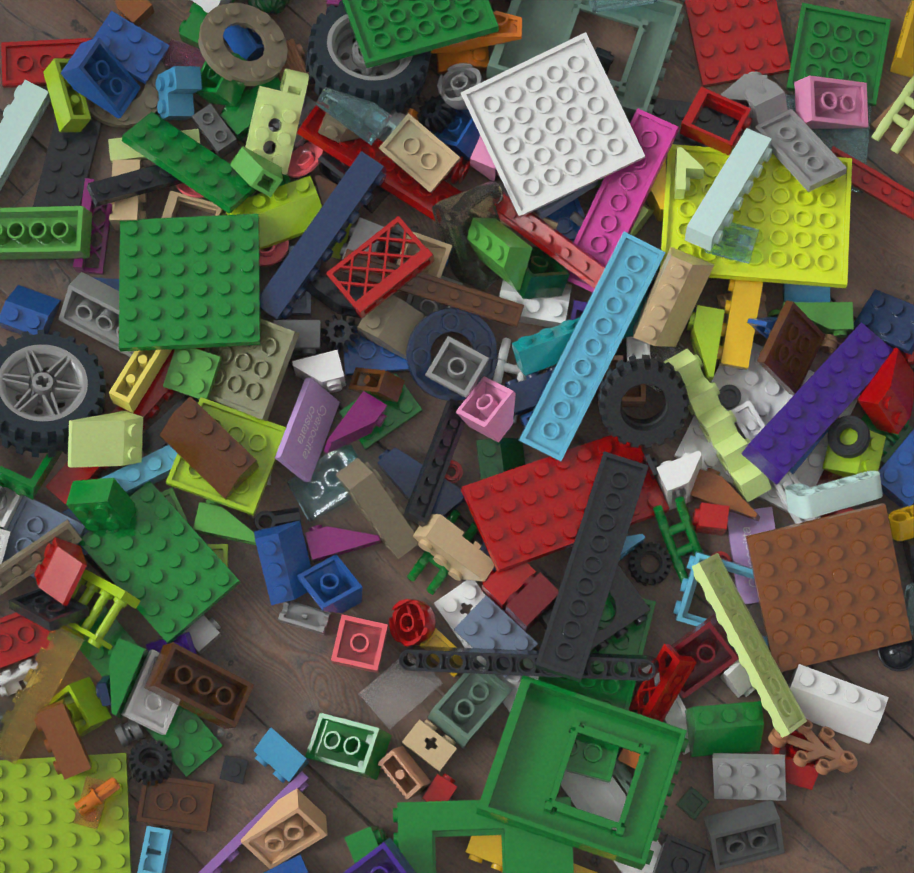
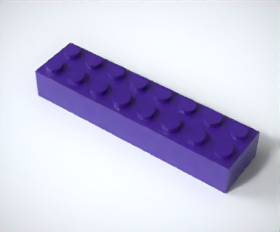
[741,322,893,485]

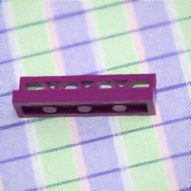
[73,178,113,275]

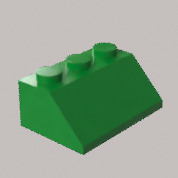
[685,701,764,757]

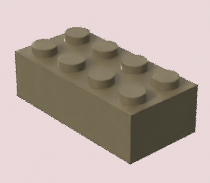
[335,458,419,559]

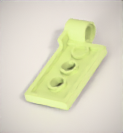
[245,68,309,175]

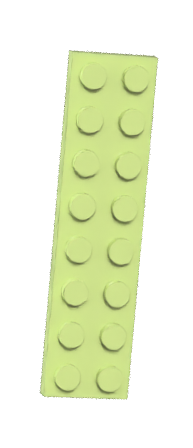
[692,553,807,738]

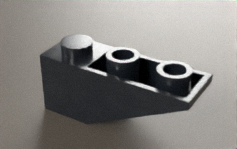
[305,275,364,318]

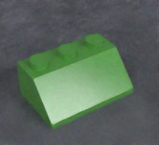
[467,218,532,290]

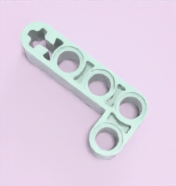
[785,471,883,519]

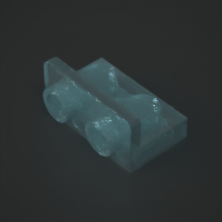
[705,222,759,264]

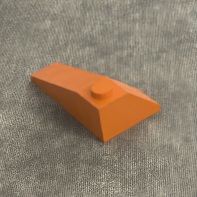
[431,11,522,53]

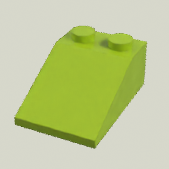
[687,305,725,383]

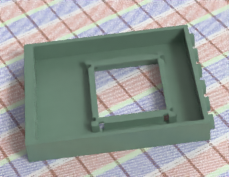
[486,0,684,122]

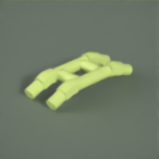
[871,75,914,154]

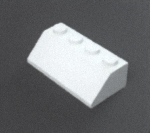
[789,664,889,744]

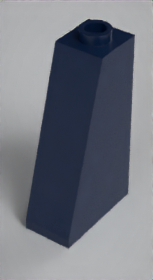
[377,447,465,517]

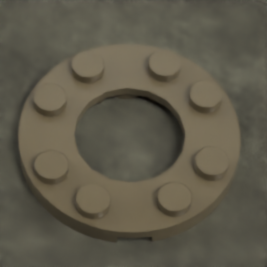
[198,3,288,86]
[85,61,166,128]

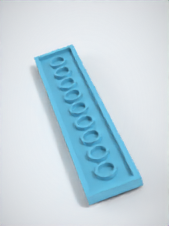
[519,231,666,462]

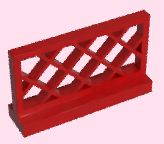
[326,216,435,318]

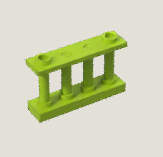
[66,569,140,650]

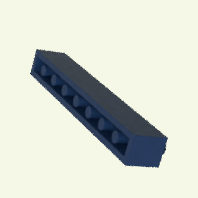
[260,151,387,320]

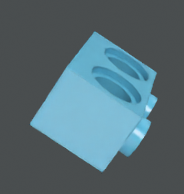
[137,826,173,873]

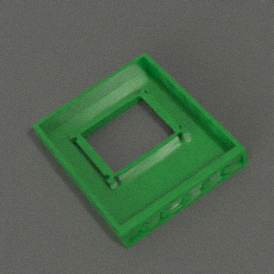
[476,676,689,870]
[393,797,574,873]

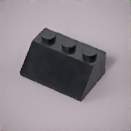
[318,152,390,213]

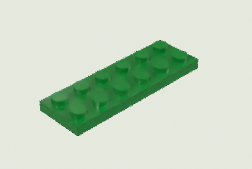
[122,111,256,214]

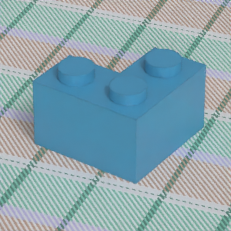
[155,66,202,120]

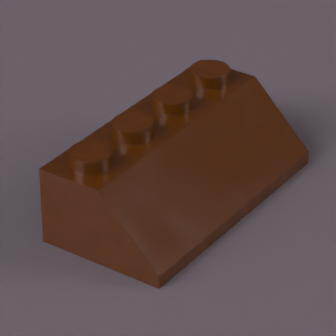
[159,396,259,500]

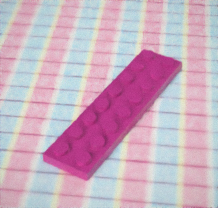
[566,108,680,292]

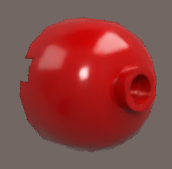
[389,599,436,646]

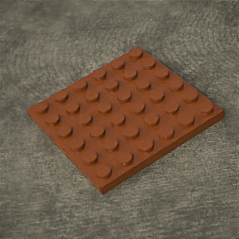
[745,503,912,672]

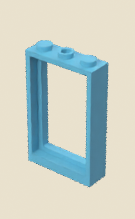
[673,551,769,648]

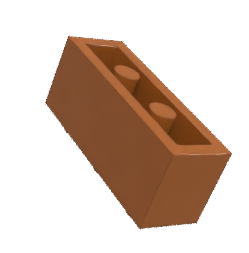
[34,699,92,780]

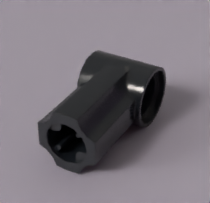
[255,507,302,531]

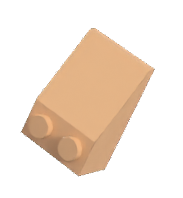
[241,789,328,869]

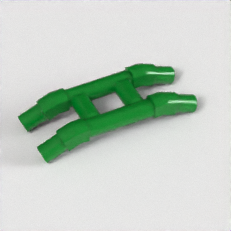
[653,496,704,584]
[407,509,478,595]

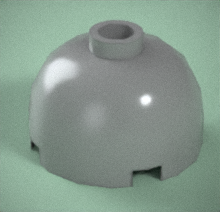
[437,63,483,110]

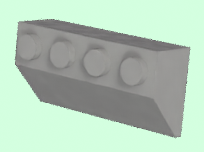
[58,272,134,357]

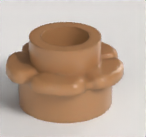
[819,334,841,353]

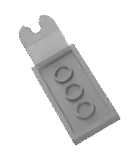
[744,79,847,192]

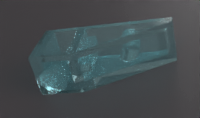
[316,87,393,145]

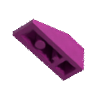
[324,391,387,453]
[305,525,381,563]

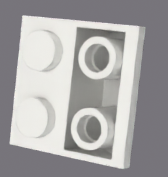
[656,450,702,510]

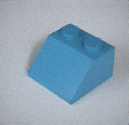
[254,728,309,783]

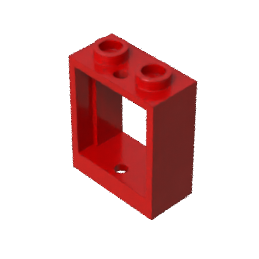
[680,87,752,156]

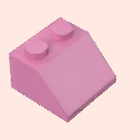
[456,376,516,443]

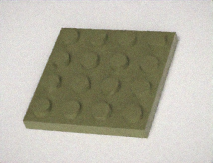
[205,318,300,421]

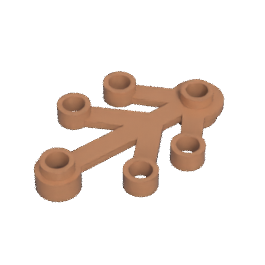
[768,719,858,775]

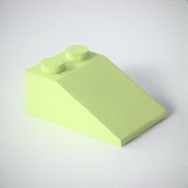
[68,411,143,467]

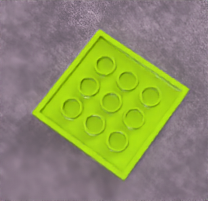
[166,397,286,516]

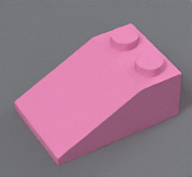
[794,76,868,129]

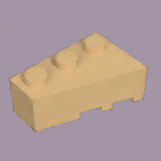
[109,159,147,232]

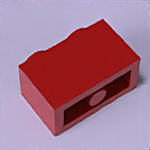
[692,502,729,536]

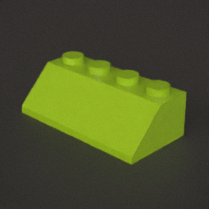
[226,176,322,250]

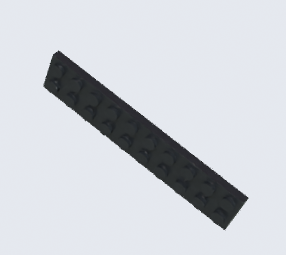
[534,451,649,682]

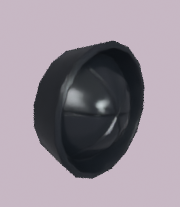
[878,636,914,672]

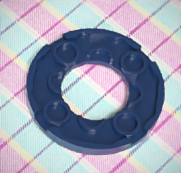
[406,308,498,401]

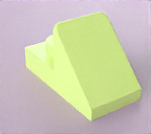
[674,147,704,199]

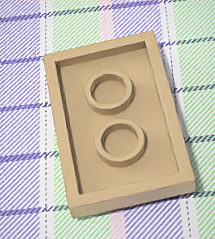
[379,113,461,193]

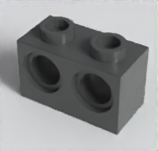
[192,103,239,158]

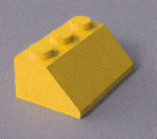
[890,0,914,78]

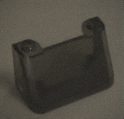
[432,181,503,290]

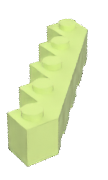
[664,349,772,502]

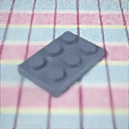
[454,595,538,679]

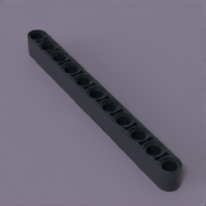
[399,646,659,681]

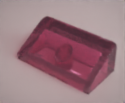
[164,39,205,70]

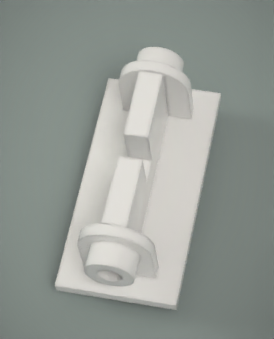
[0,659,45,697]

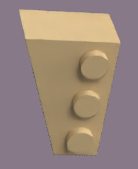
[413,514,494,581]

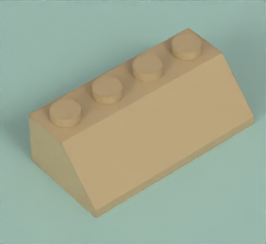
[633,247,714,347]

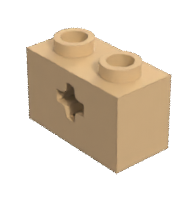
[402,719,457,773]

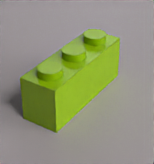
[43,58,91,132]

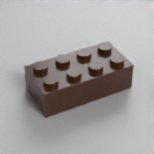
[144,642,254,729]

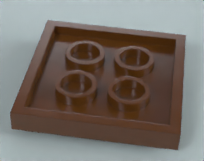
[757,300,825,395]

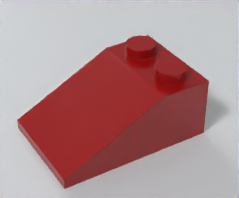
[857,348,914,434]

